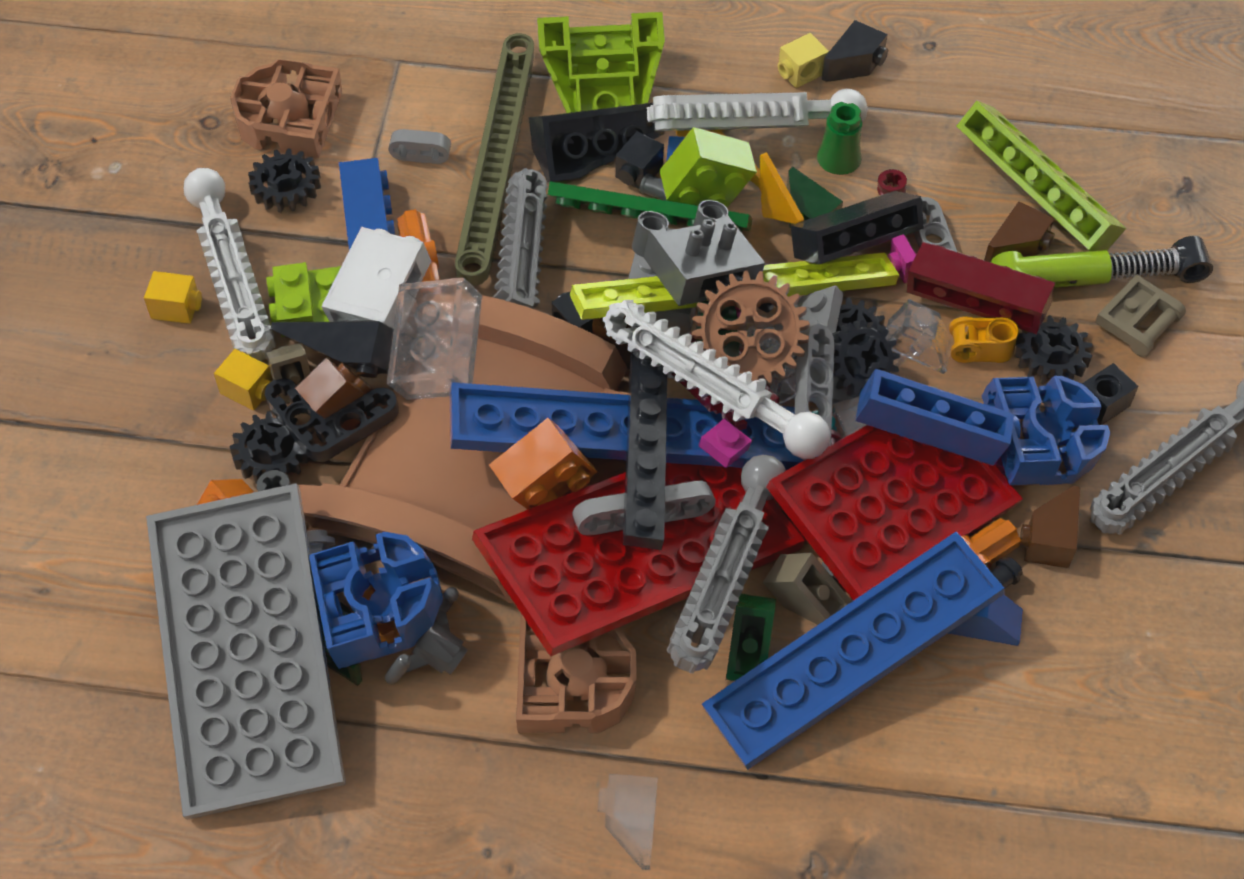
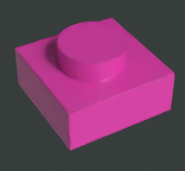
[887,234,916,283]
[699,419,752,468]

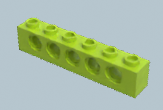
[956,100,1127,251]

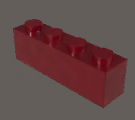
[906,242,1055,334]

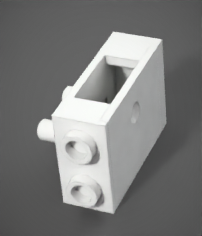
[321,227,431,331]

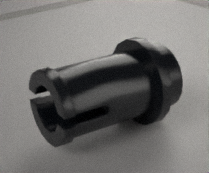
[991,557,1023,589]

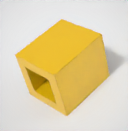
[144,271,202,324]
[213,349,273,411]

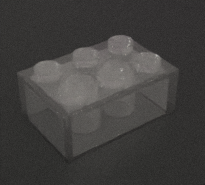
[387,278,482,400]

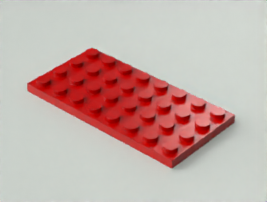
[472,463,805,657]

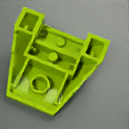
[537,12,665,113]

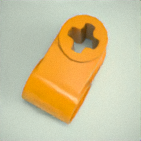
[949,316,1019,363]

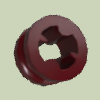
[877,169,907,196]

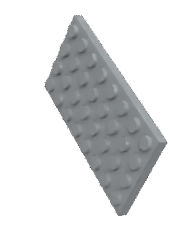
[146,483,346,820]

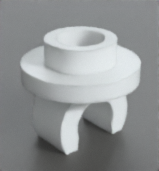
[307,530,335,554]

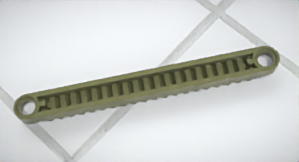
[455,33,535,286]

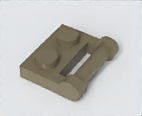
[1095,274,1186,357]

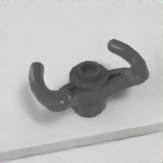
[385,587,468,685]

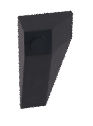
[529,103,665,182]
[271,321,423,378]

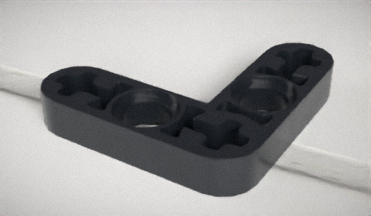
[265,378,399,462]

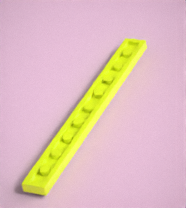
[570,253,899,320]

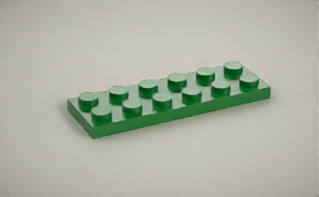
[547,182,753,233]

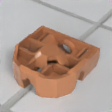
[230,59,342,158]
[516,614,636,734]

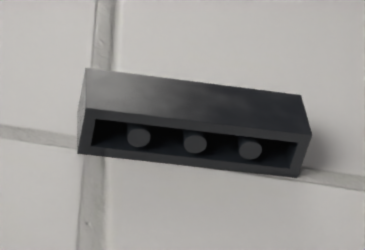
[790,191,924,265]

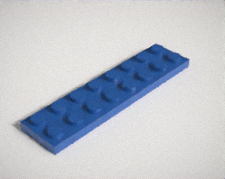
[702,531,1005,770]

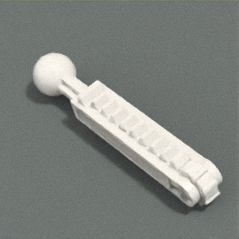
[647,88,868,131]
[184,168,276,361]
[603,300,831,459]

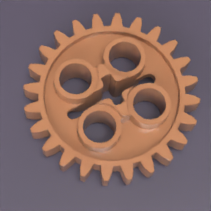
[692,271,810,386]

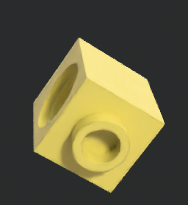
[777,33,829,88]

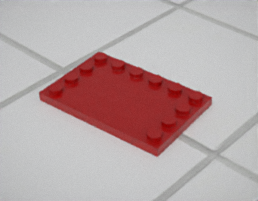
[766,425,1023,601]

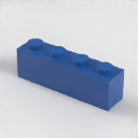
[339,158,395,250]
[855,369,1014,466]

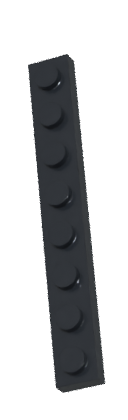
[623,326,669,550]

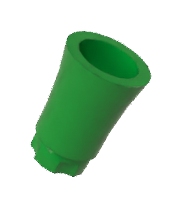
[817,102,863,175]

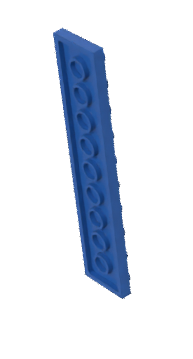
[450,382,804,470]

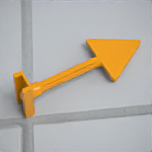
[676,129,804,224]

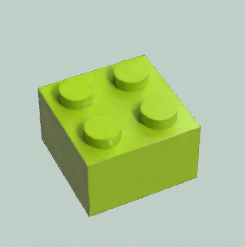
[660,127,757,208]

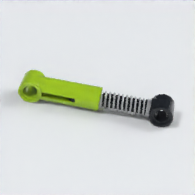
[991,236,1213,288]

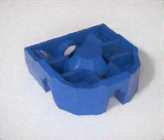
[981,376,1110,486]
[309,532,443,669]

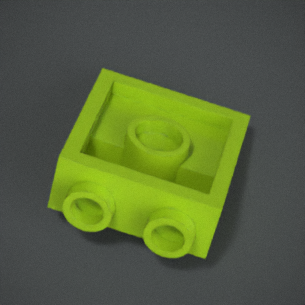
[266,262,341,337]

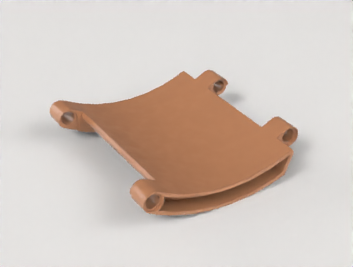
[298,289,629,603]

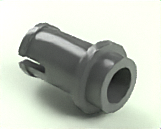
[640,173,668,201]

